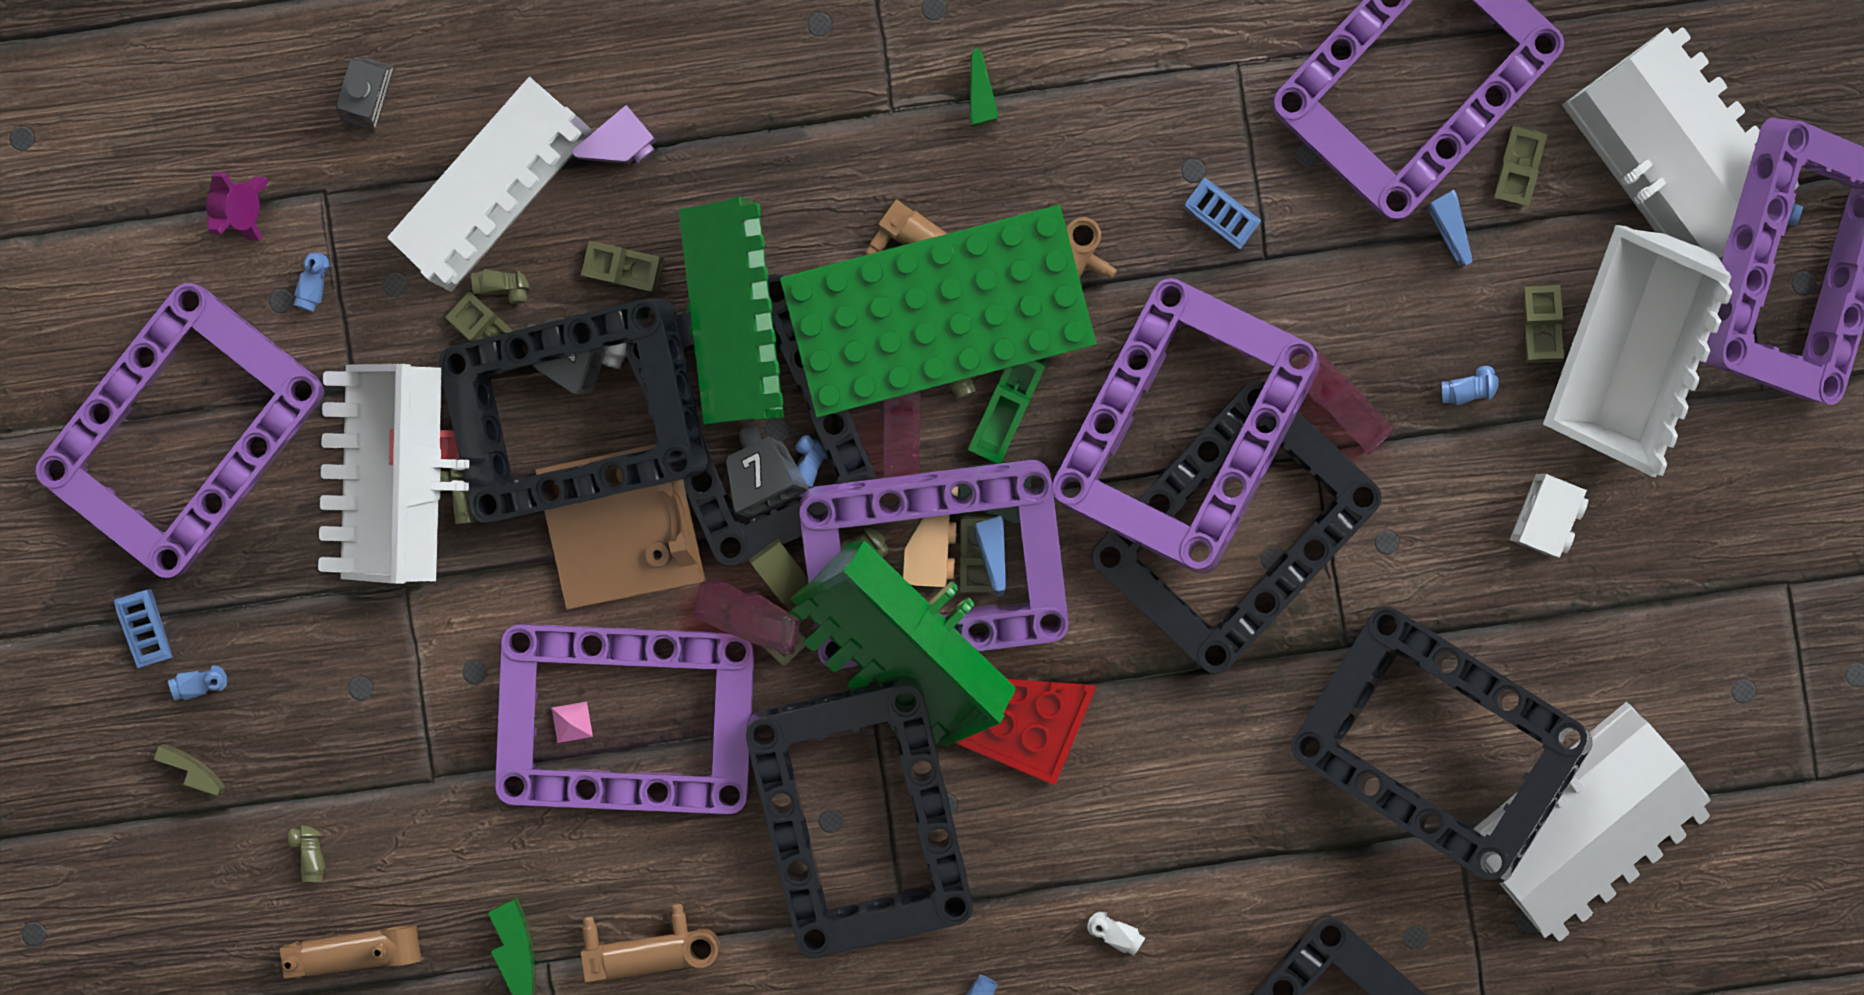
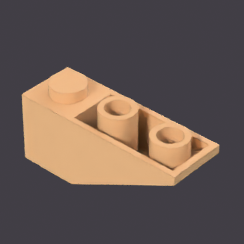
[903,486,958,587]

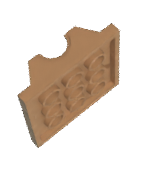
[535,444,705,610]

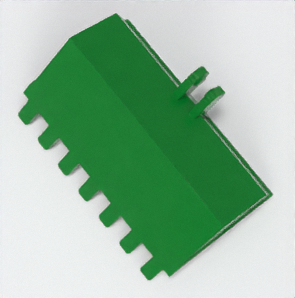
[678,197,784,425]
[782,540,1016,747]

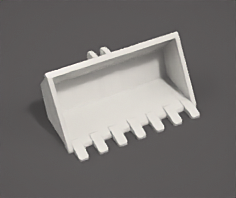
[318,364,469,583]

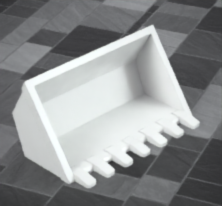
[1562,28,1799,258]
[387,77,594,292]
[1543,225,1732,478]
[1474,702,1711,941]

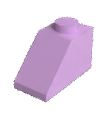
[571,105,656,164]

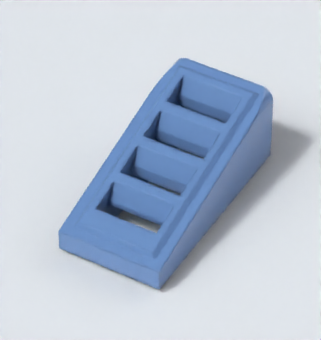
[1182,177,1262,250]
[1426,190,1472,268]
[974,516,1006,597]
[113,589,173,668]

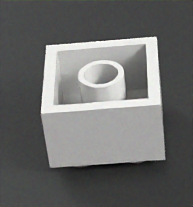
[1510,474,1588,558]

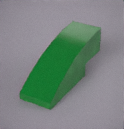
[968,359,1048,464]
[488,897,535,995]

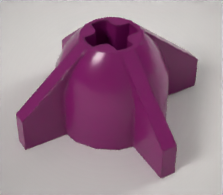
[206,172,269,241]

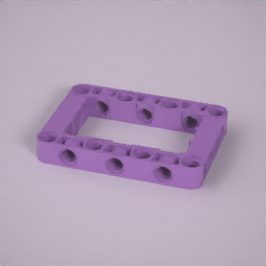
[1271,0,1564,221]
[1701,118,1864,405]
[1053,278,1320,574]
[36,283,324,578]
[800,460,1069,668]
[495,624,755,814]

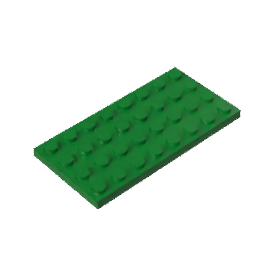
[780,204,1097,418]

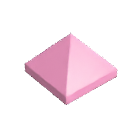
[551,701,593,743]

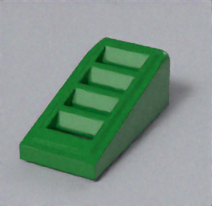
[970,48,999,127]

